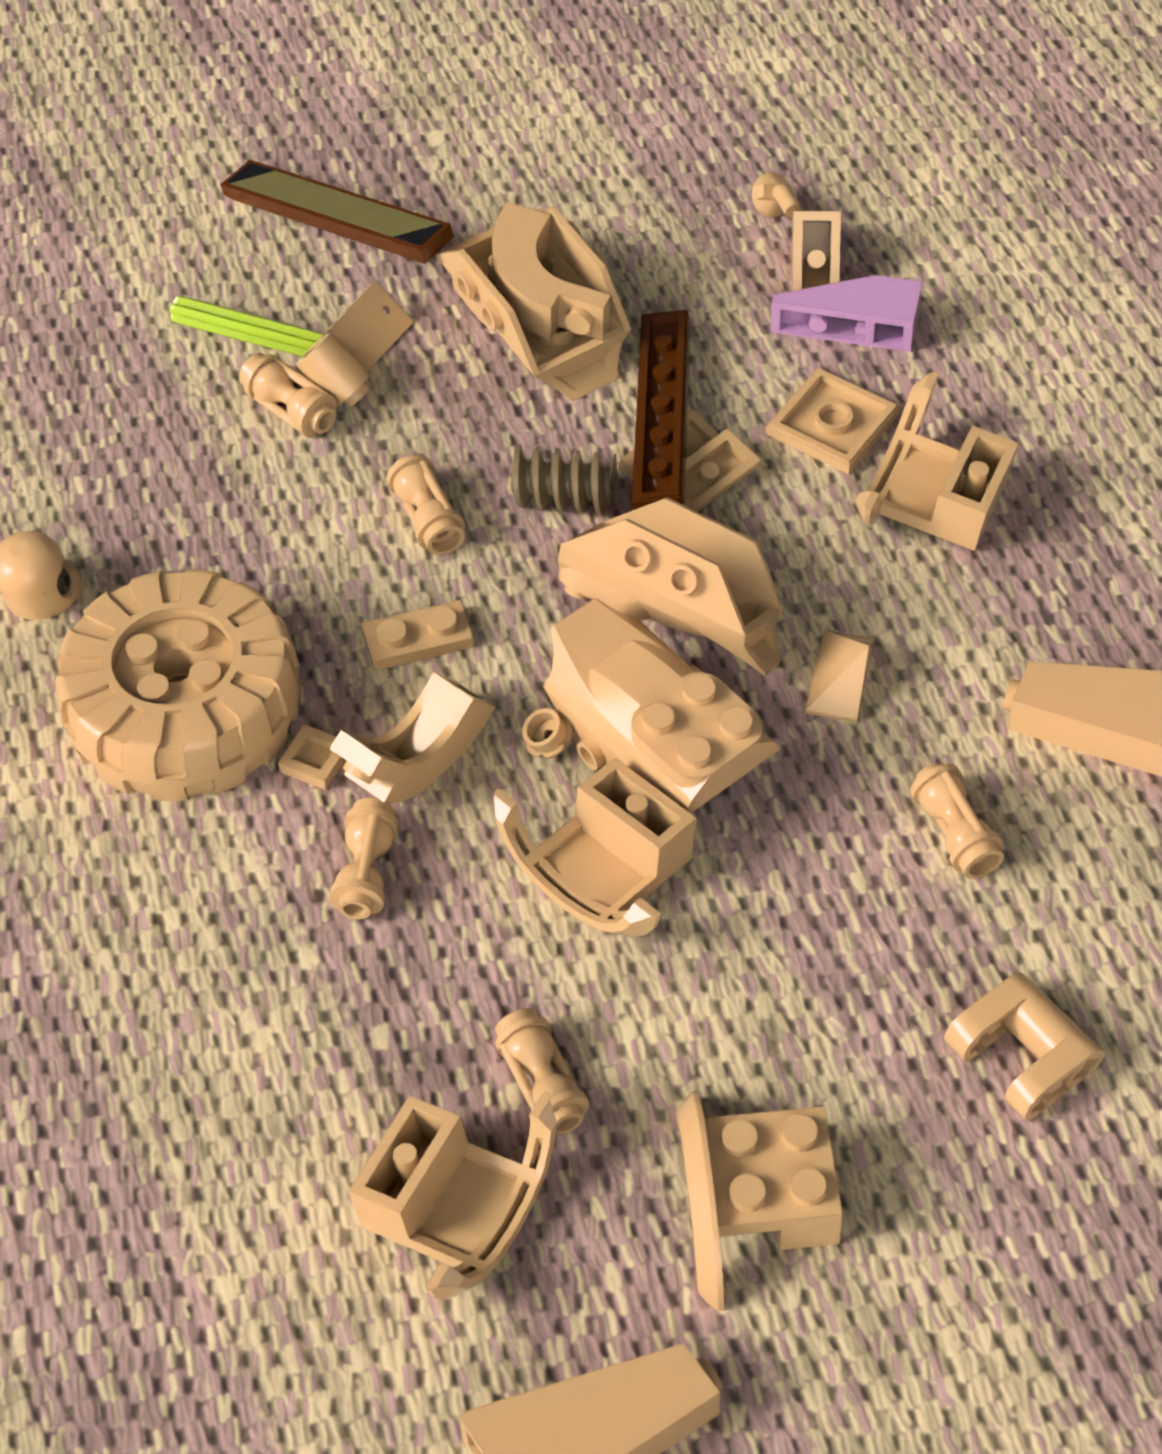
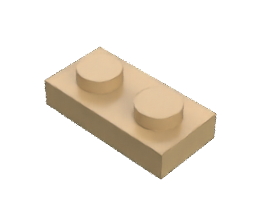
[361,600,474,671]

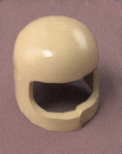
[0,530,83,620]

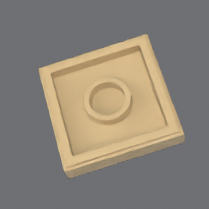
[766,367,900,474]

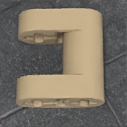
[944,972,1105,1121]

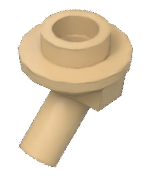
[752,172,802,219]

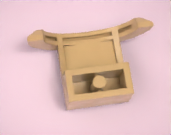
[856,372,1019,551]
[494,758,697,937]
[348,1091,557,1301]
[675,1091,843,1311]

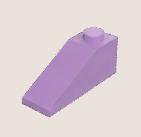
[770,275,922,352]

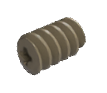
[511,444,617,516]

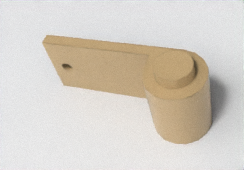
[296,281,414,408]

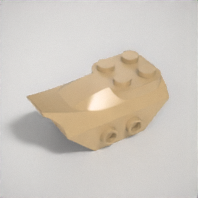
[435,206,631,401]
[558,497,784,676]
[543,598,781,813]

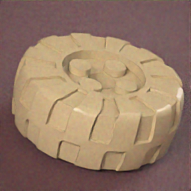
[55,569,301,801]

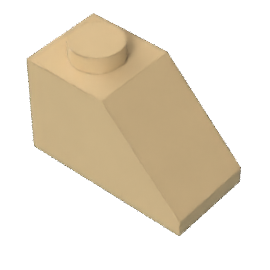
[791,211,841,291]

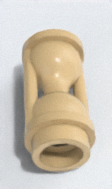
[239,353,337,438]
[386,454,465,556]
[910,763,1004,879]
[329,798,399,919]
[495,1008,590,1135]

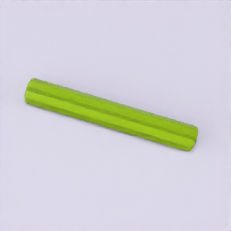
[169,296,324,357]

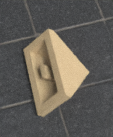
[805,630,875,722]

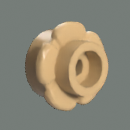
[522,708,573,759]

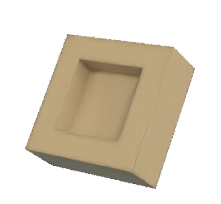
[278,724,345,790]

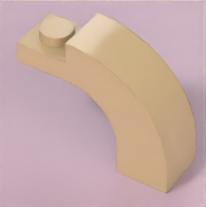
[492,202,611,341]
[330,672,495,803]

